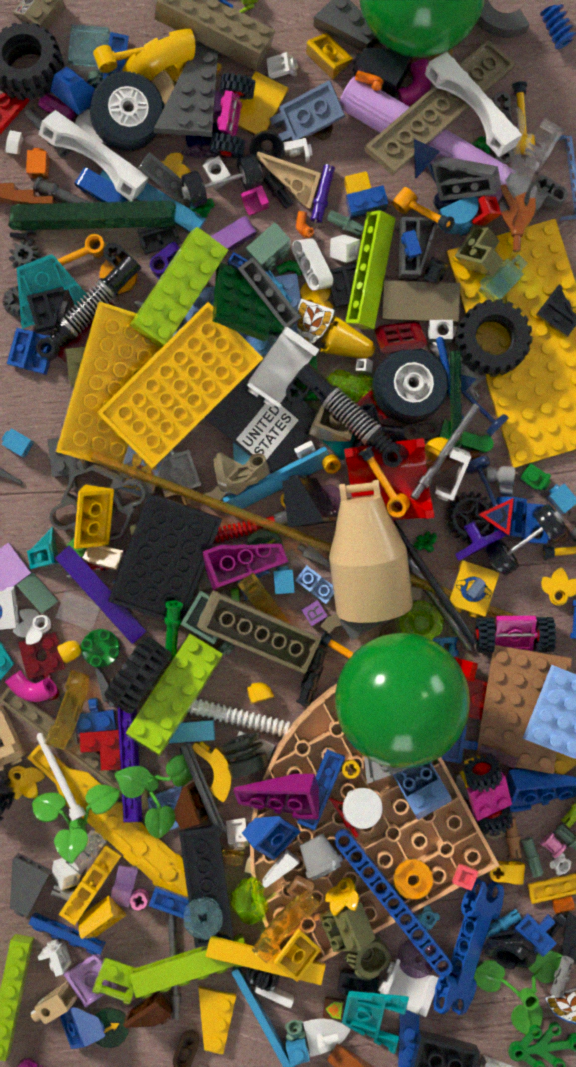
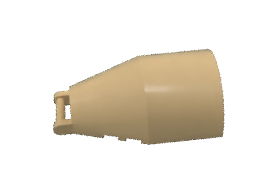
[329,480,413,623]

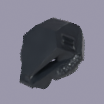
[483,929,536,970]

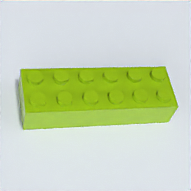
[129,227,228,348]
[126,634,223,757]

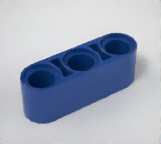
[74,167,128,213]

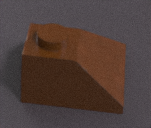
[174,781,209,830]
[123,991,172,1028]

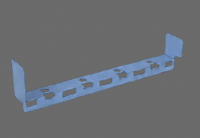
[553,135,576,221]

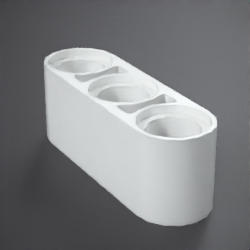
[292,239,333,290]

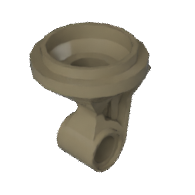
[214,452,269,495]

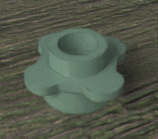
[285,1020,305,1041]

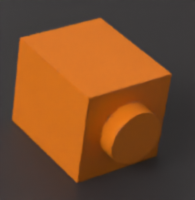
[26,148,50,179]

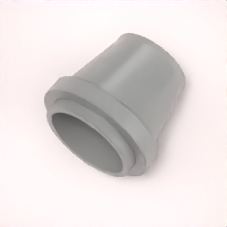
[300,834,343,880]

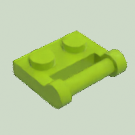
[92,957,136,1005]

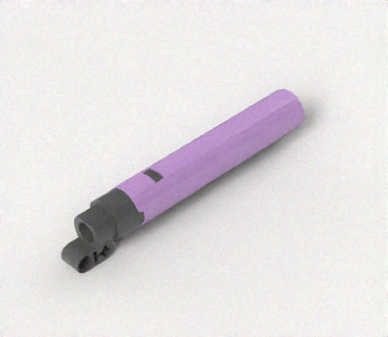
[339,77,568,219]

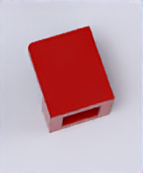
[472,195,502,226]
[454,657,478,682]

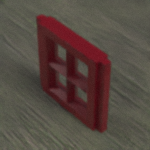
[374,321,427,353]

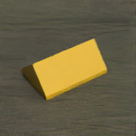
[74,485,114,549]

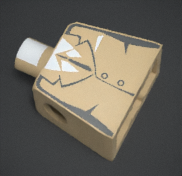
[31,981,78,1024]

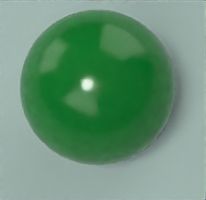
[359,0,485,58]
[335,633,470,769]

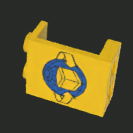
[450,560,500,618]

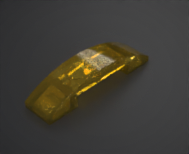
[237,573,291,624]
[44,670,89,750]
[252,891,321,963]

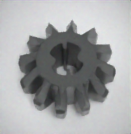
[9,240,42,268]

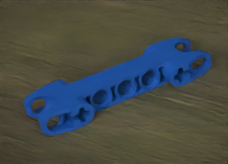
[433,878,504,1015]

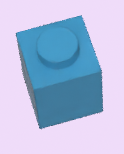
[1,428,34,458]
[546,483,576,514]
[273,566,295,594]
[286,1037,310,1066]

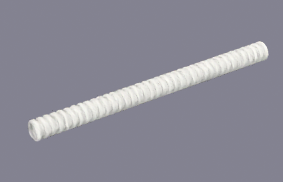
[189,699,292,737]

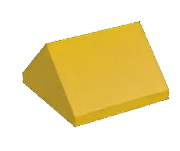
[306,33,353,80]
[78,895,127,939]
[273,929,321,982]

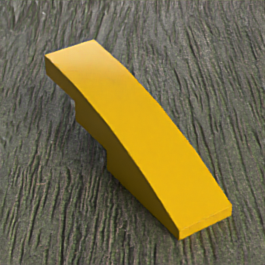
[58,844,122,926]

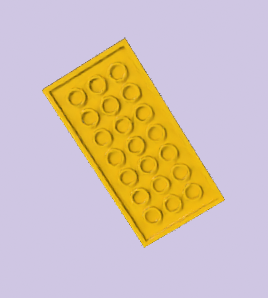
[56,301,161,470]
[97,302,264,469]

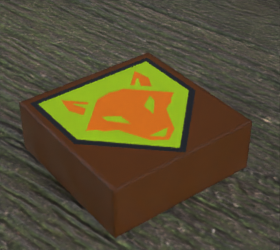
[323,997,345,1021]

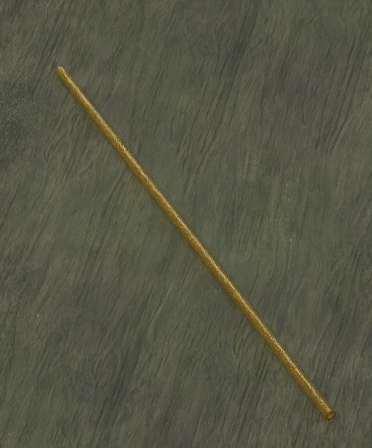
[91,452,518,617]

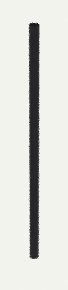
[393,521,478,646]

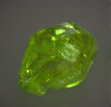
[326,369,373,403]
[399,600,444,640]
[230,876,269,925]

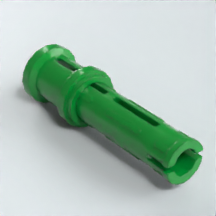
[164,601,183,660]

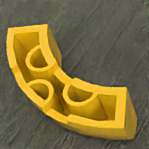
[122,28,196,81]

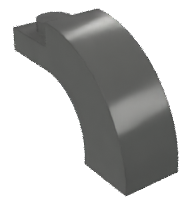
[477,0,530,38]

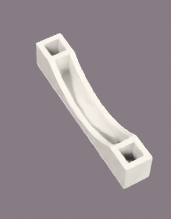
[425,52,522,157]
[38,110,149,202]

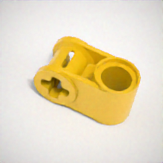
[487,861,525,885]

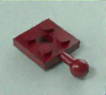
[18,632,66,701]

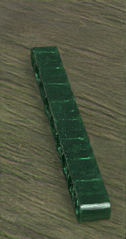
[8,200,176,231]

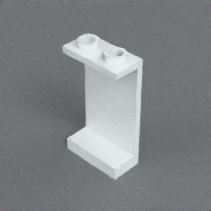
[246,327,319,408]

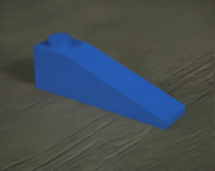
[506,768,576,812]

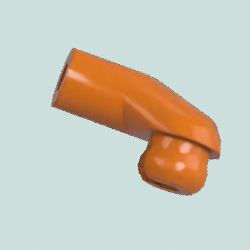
[355,70,383,91]
[296,211,314,238]

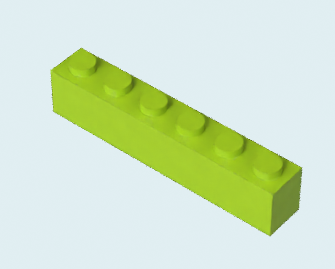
[346,210,396,330]
[130,933,245,999]
[0,934,34,1061]

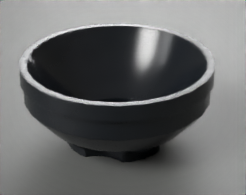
[250,130,284,166]

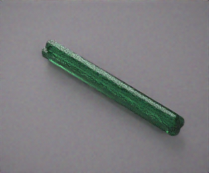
[450,351,462,447]

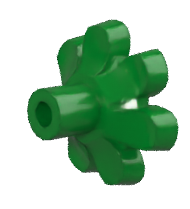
[471,136,491,154]
[190,198,215,218]
[413,531,437,553]

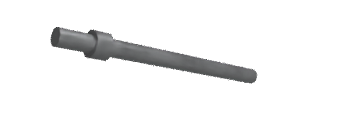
[410,404,480,500]
[407,553,473,651]
[167,913,182,1019]

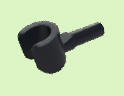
[10,230,36,243]
[549,913,566,938]

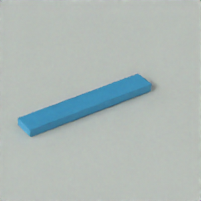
[100,170,206,233]
[223,446,332,515]
[232,966,295,1067]

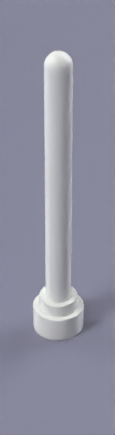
[37,733,86,821]

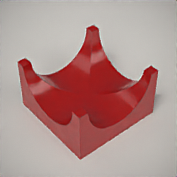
[344,438,434,521]

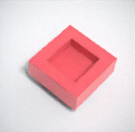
[452,863,479,891]

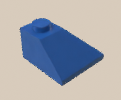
[50,66,95,115]
[242,816,301,860]
[59,1007,105,1049]

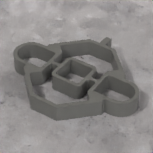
[50,459,147,541]

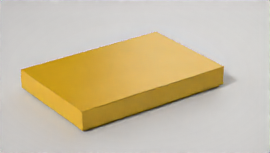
[238,71,289,135]

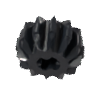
[246,968,280,991]

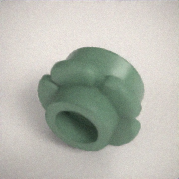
[87,71,104,86]
[218,640,235,655]

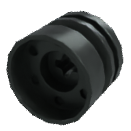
[221,733,270,779]

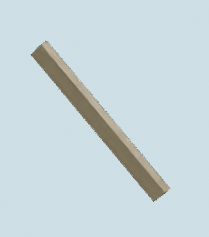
[0,687,121,793]

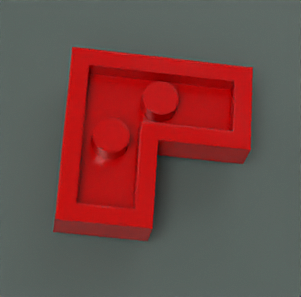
[80,730,121,771]

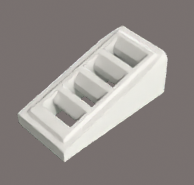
[262,849,300,888]

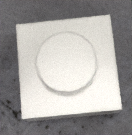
[294,440,316,459]

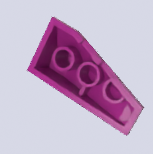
[202,544,288,590]
[234,774,319,820]

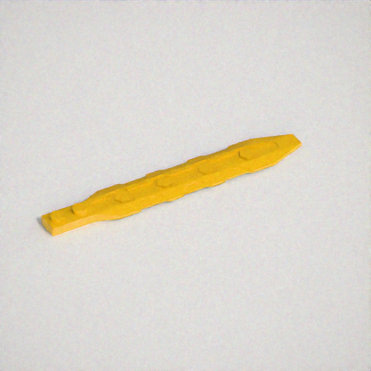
[27,744,188,897]

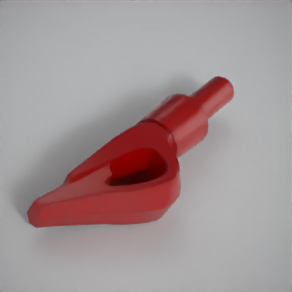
[328,798,359,838]

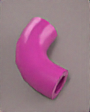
[398,59,431,106]
[5,670,57,702]

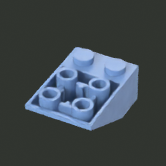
[393,763,452,820]

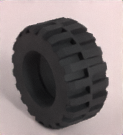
[0,22,64,100]
[455,299,533,377]
[104,637,172,713]

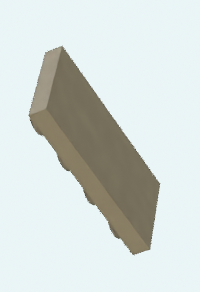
[382,280,460,323]

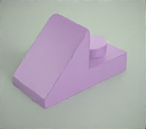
[111,864,138,908]

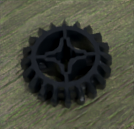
[445,491,495,543]

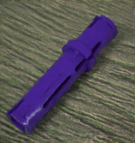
[310,164,335,223]

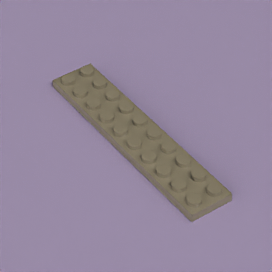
[364,40,516,176]

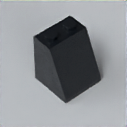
[352,48,413,98]
[282,475,338,527]

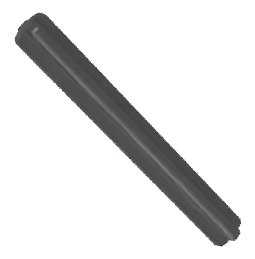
[181,743,226,834]

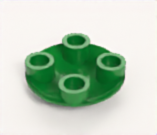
[81,629,120,667]

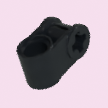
[424,257,449,284]

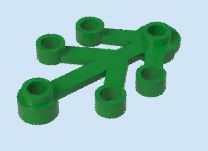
[508,1022,576,1067]

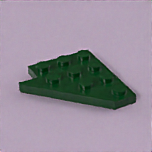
[212,262,284,342]

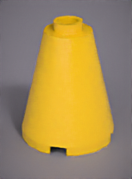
[320,316,375,359]

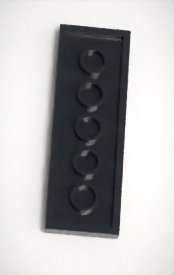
[179,824,234,948]

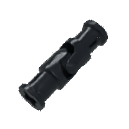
[296,648,328,706]

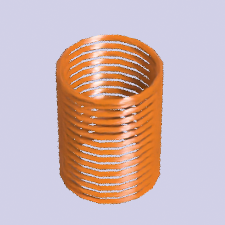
[552,896,575,914]

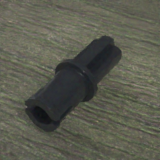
[263,173,293,209]

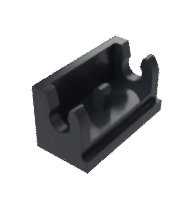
[137,219,181,255]

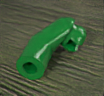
[276,260,303,276]

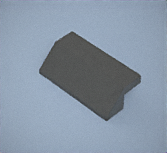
[238,257,301,345]

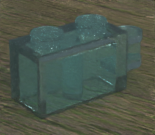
[478,254,528,302]

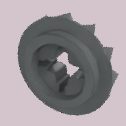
[2,286,21,317]

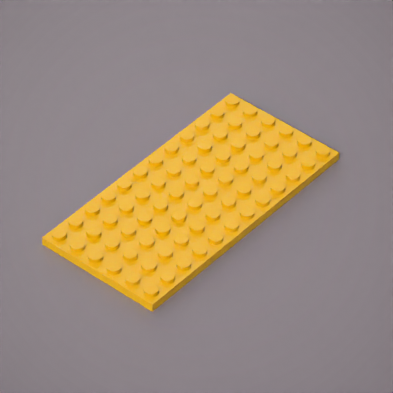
[446,219,576,468]

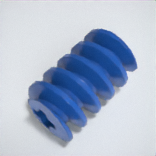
[540,4,576,49]

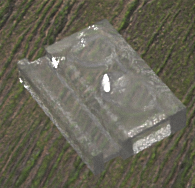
[55,591,100,631]

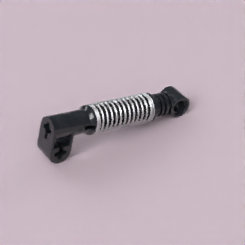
[36,243,142,361]
[286,363,408,468]

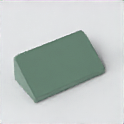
[17,573,58,614]

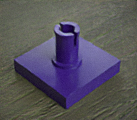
[455,521,506,561]

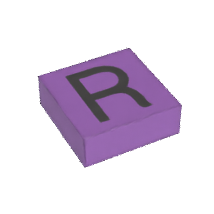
[302,600,328,626]

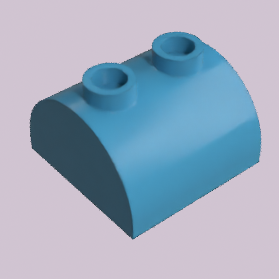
[438,196,478,236]

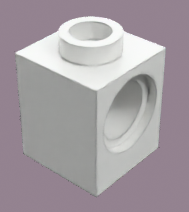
[203,156,231,190]
[428,320,456,343]

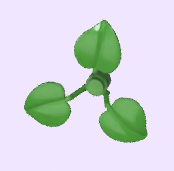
[115,754,193,839]
[32,785,120,864]
[473,950,562,1035]

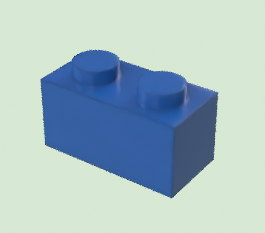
[401,230,422,259]
[227,252,248,270]

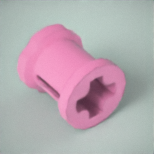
[540,832,566,858]
[130,888,149,911]

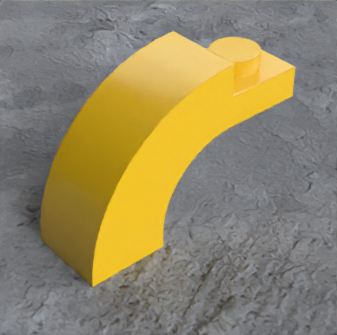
[192,741,232,803]

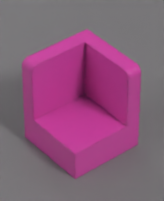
[241,185,269,216]

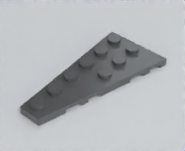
[154,41,218,137]

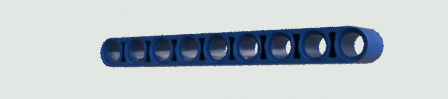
[335,829,453,977]

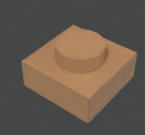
[286,875,314,901]

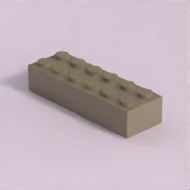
[154,0,276,71]
[197,590,321,674]

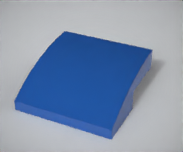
[7,327,52,375]

